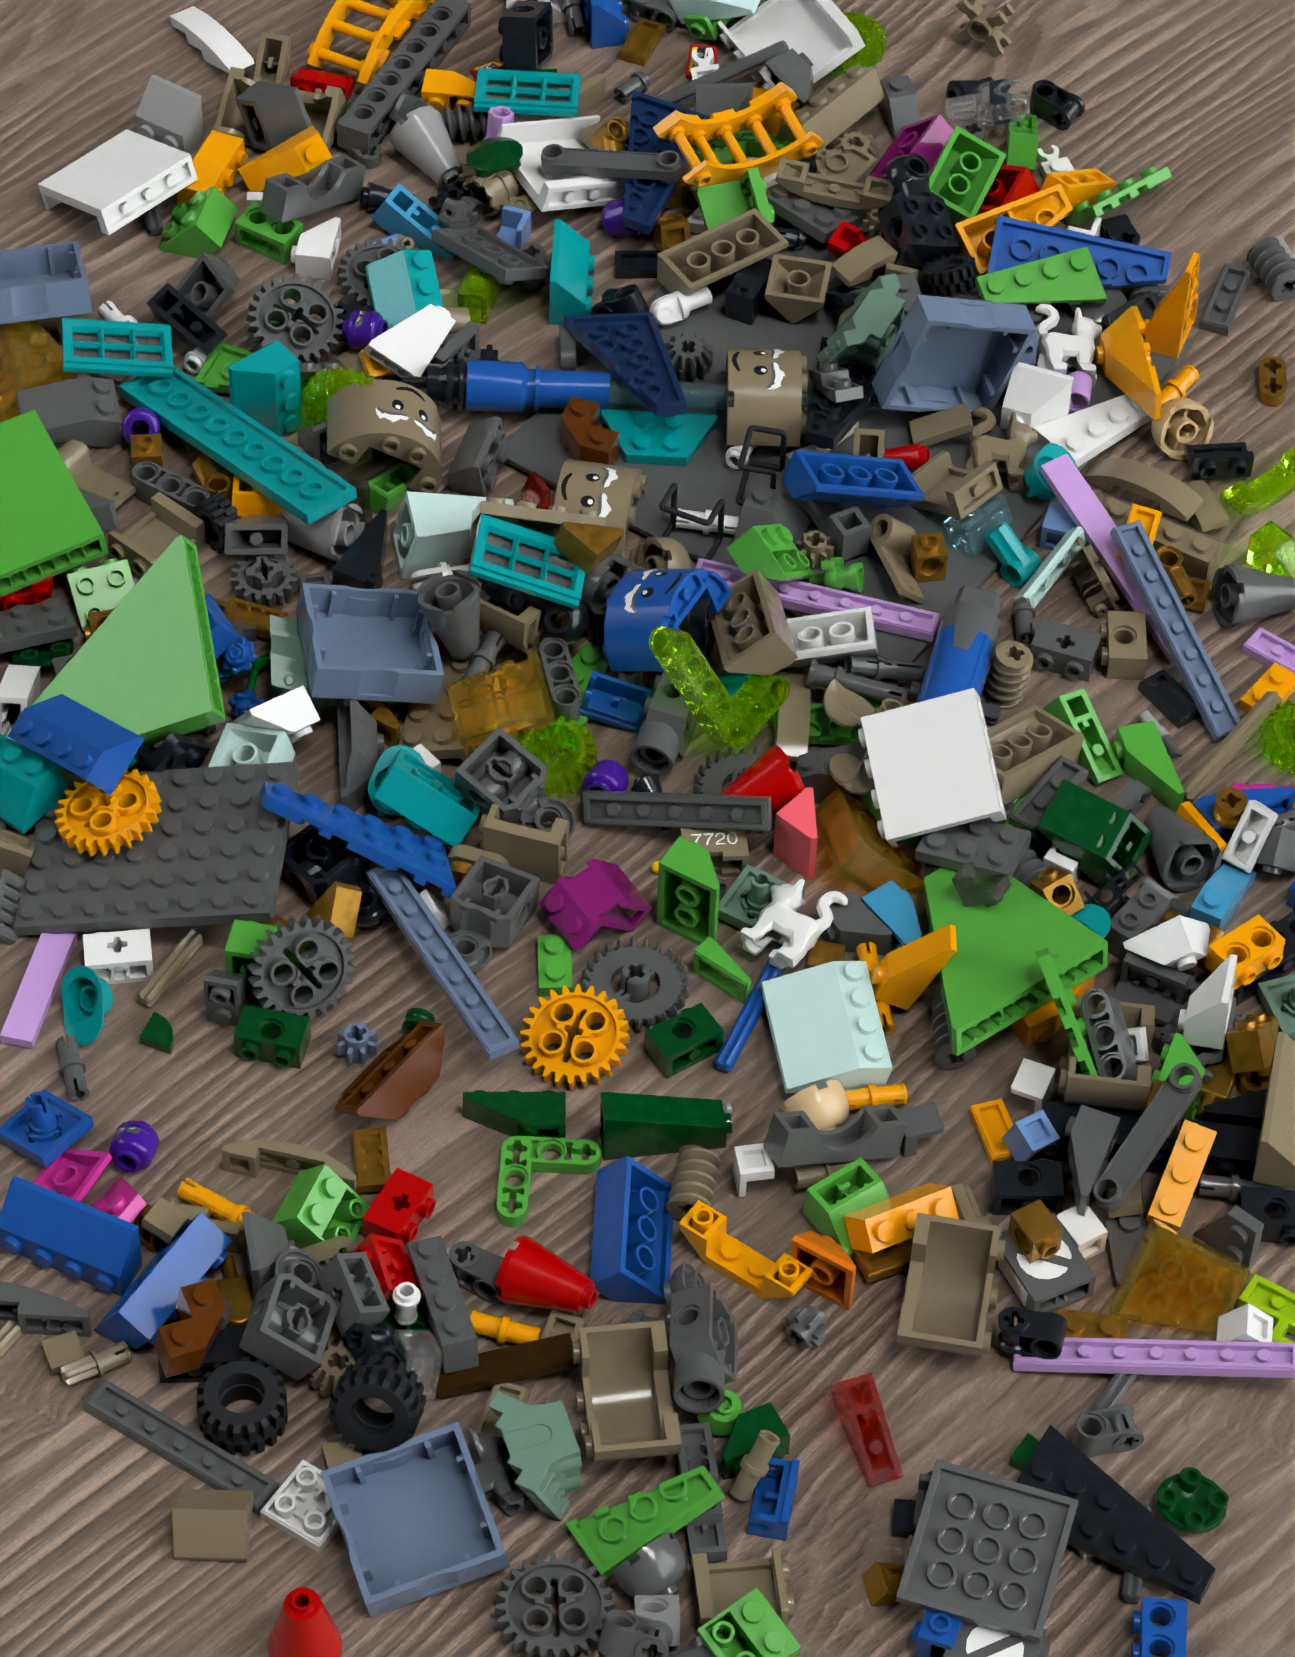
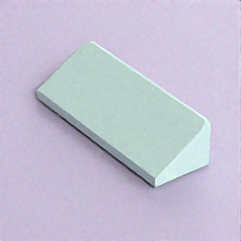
[1013,526,1086,609]

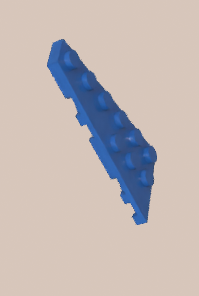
[986,215,1171,289]
[259,781,457,899]

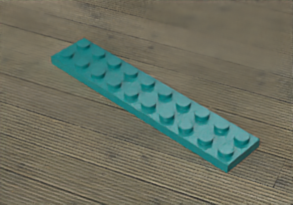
[118,365,357,525]

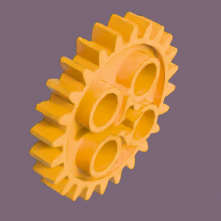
[55,769,162,857]
[520,984,630,1090]

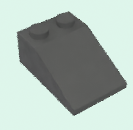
[16,376,122,448]

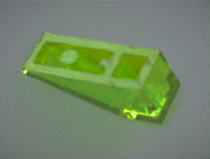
[458,265,503,325]
[1246,520,1295,579]

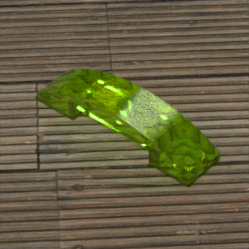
[1219,446,1295,515]

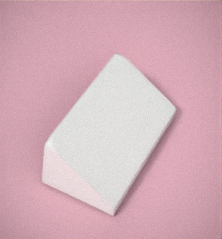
[1221,800,1278,873]

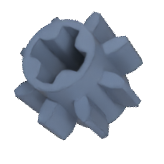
[337,1022,377,1064]

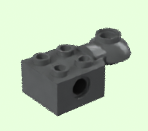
[454,727,576,840]
[447,855,540,975]
[239,1249,338,1381]

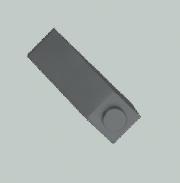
[1064,1105,1121,1216]

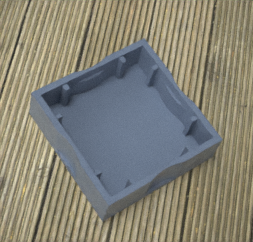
[0,241,92,324]
[872,294,1037,417]
[296,583,444,704]
[320,1422,510,1618]

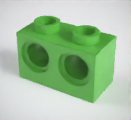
[234,202,303,265]

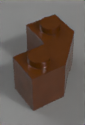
[561,396,619,465]
[154,1278,226,1378]

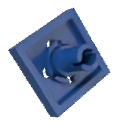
[0,1089,94,1168]

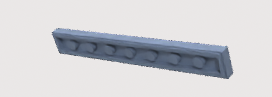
[1110,520,1241,742]
[366,865,520,1061]

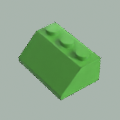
[929,126,1007,223]
[656,836,720,945]

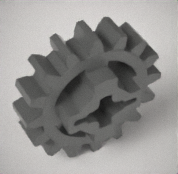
[231,554,299,608]

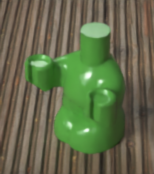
[810,557,864,593]

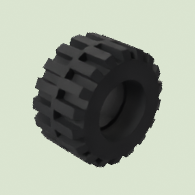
[329,1355,426,1454]
[196,1357,288,1456]

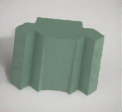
[817,273,906,373]
[269,614,337,708]
[488,1391,582,1521]

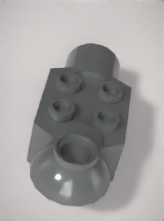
[629,636,706,776]
[663,1261,738,1413]

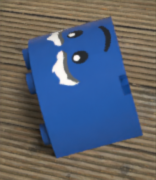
[603,568,732,672]

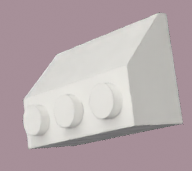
[785,606,878,669]

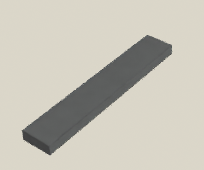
[582,790,772,831]
[83,1379,279,1515]

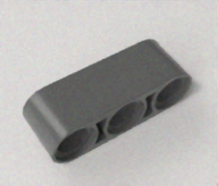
[132,461,210,514]
[539,637,580,726]
[1081,989,1138,1081]

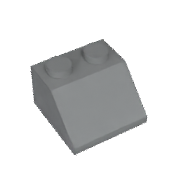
[135,74,204,153]

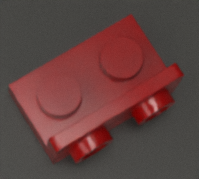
[290,67,355,104]
[352,1233,422,1300]

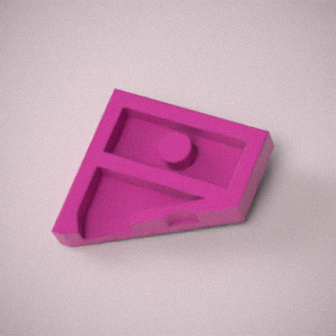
[90,1177,147,1223]

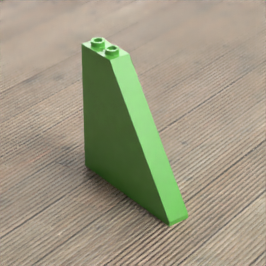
[0,409,109,597]
[32,535,226,774]
[924,867,1108,1056]

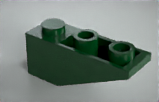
[463,1090,566,1138]

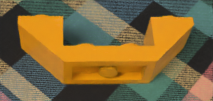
[678,1200,813,1299]

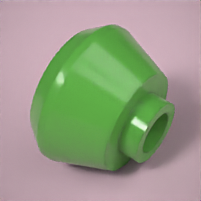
[697,1389,745,1436]

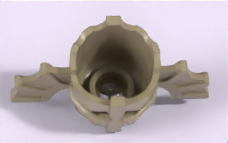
[459,160,538,218]

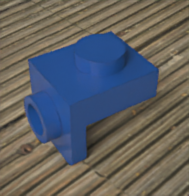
[911,1610,962,1657]

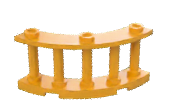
[307,0,435,84]
[653,82,825,187]

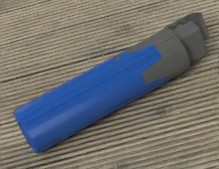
[915,585,1002,703]

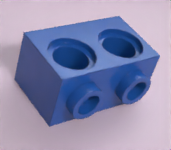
[1131,1597,1187,1657]

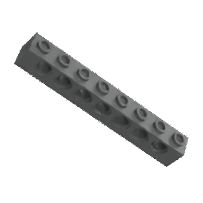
[335,0,471,155]

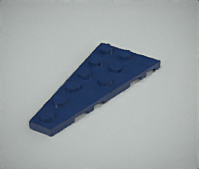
[622,90,710,235]
[564,312,687,417]

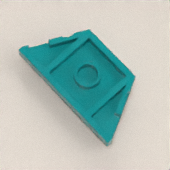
[601,409,718,466]

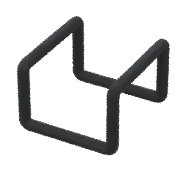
[736,425,787,506]
[659,483,725,561]

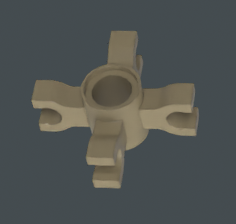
[953,0,1015,57]

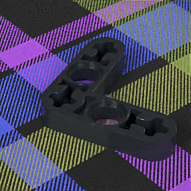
[689,597,716,669]

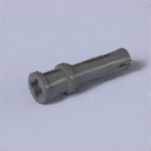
[805,659,904,702]

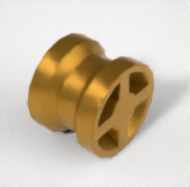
[1212,787,1248,829]

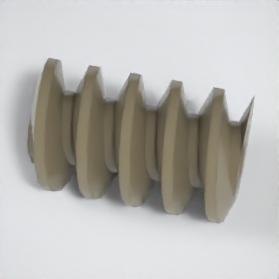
[984,640,1034,709]
[666,1145,721,1221]

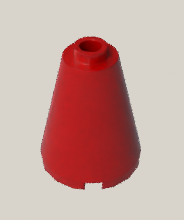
[719,745,805,813]
[496,1235,598,1314]
[268,1587,342,1657]

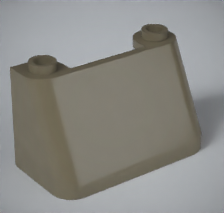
[214,67,348,151]

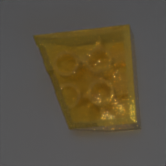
[0,320,78,423]
[447,649,555,746]
[815,787,924,895]
[1108,1218,1251,1334]

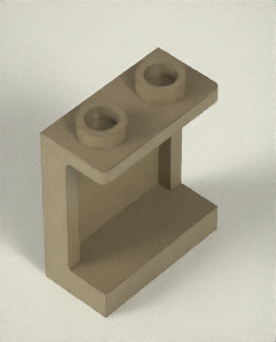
[910,450,1003,520]
[107,492,206,577]
[479,804,569,884]
[691,1548,795,1628]

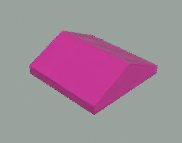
[33,1148,112,1202]

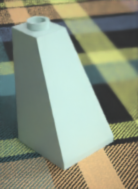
[391,491,514,580]

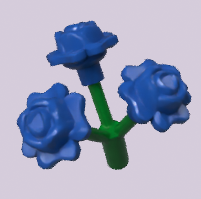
[218,636,271,717]

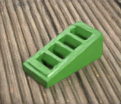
[360,462,416,514]
[693,936,751,1004]

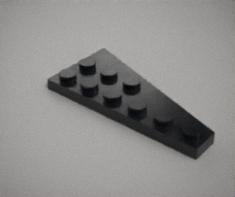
[805,336,881,450]
[1016,1425,1216,1605]

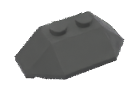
[337,699,384,813]

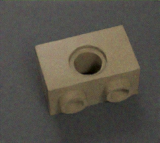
[1099,611,1147,680]

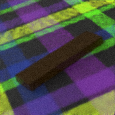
[431,1333,578,1399]

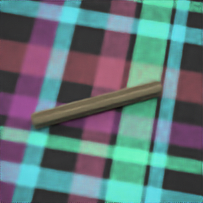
[1182,691,1282,803]

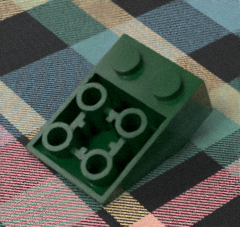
[1036,779,1153,888]

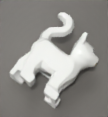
[1035,304,1102,387]
[740,879,848,970]

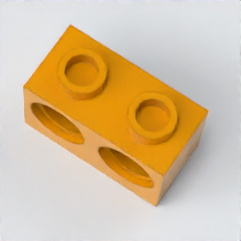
[1205,914,1285,990]

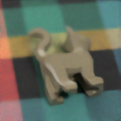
[966,407,1038,492]

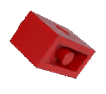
[362,1168,436,1245]

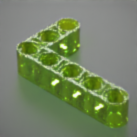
[649,626,790,750]

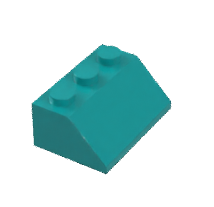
[549,219,595,325]
[365,250,443,330]
[228,340,303,437]
[0,733,68,834]
[374,748,480,847]

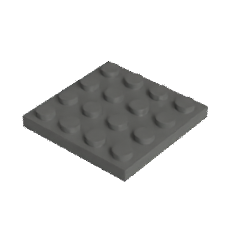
[896,1459,1079,1643]

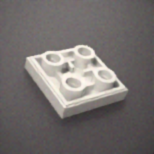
[260,1460,340,1553]

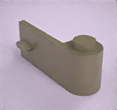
[57,439,136,508]
[870,513,926,604]

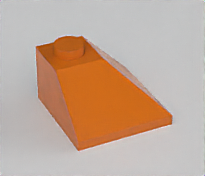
[790,1230,856,1311]

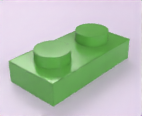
[537,935,573,996]

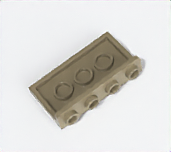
[470,497,606,547]
[399,656,497,762]

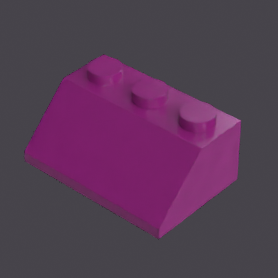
[869,114,953,195]

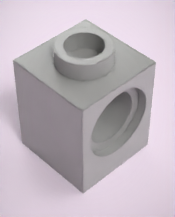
[627,1595,680,1646]

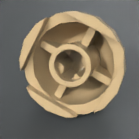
[1151,397,1214,460]
[778,1080,849,1131]

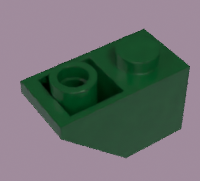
[721,1402,790,1480]

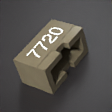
[680,828,749,877]

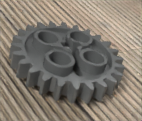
[337,238,415,306]
[246,273,344,364]
[247,914,356,1020]
[495,1552,615,1657]

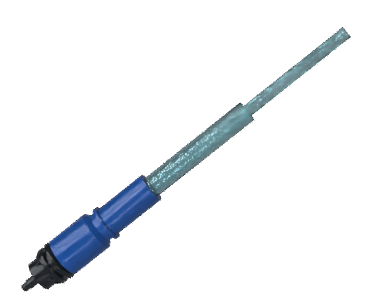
[401,344,910,414]

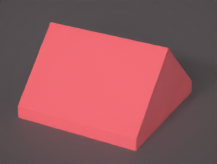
[773,787,818,880]

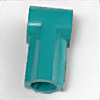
[984,521,1042,587]

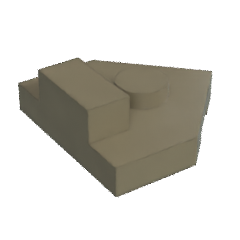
[814,145,878,184]

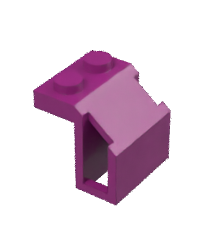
[538,859,652,950]

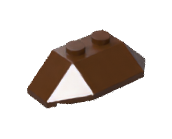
[335,1021,446,1120]

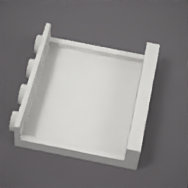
[717,0,865,89]
[497,115,626,212]
[38,129,198,235]
[858,688,1007,848]

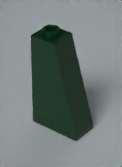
[599,1092,732,1161]

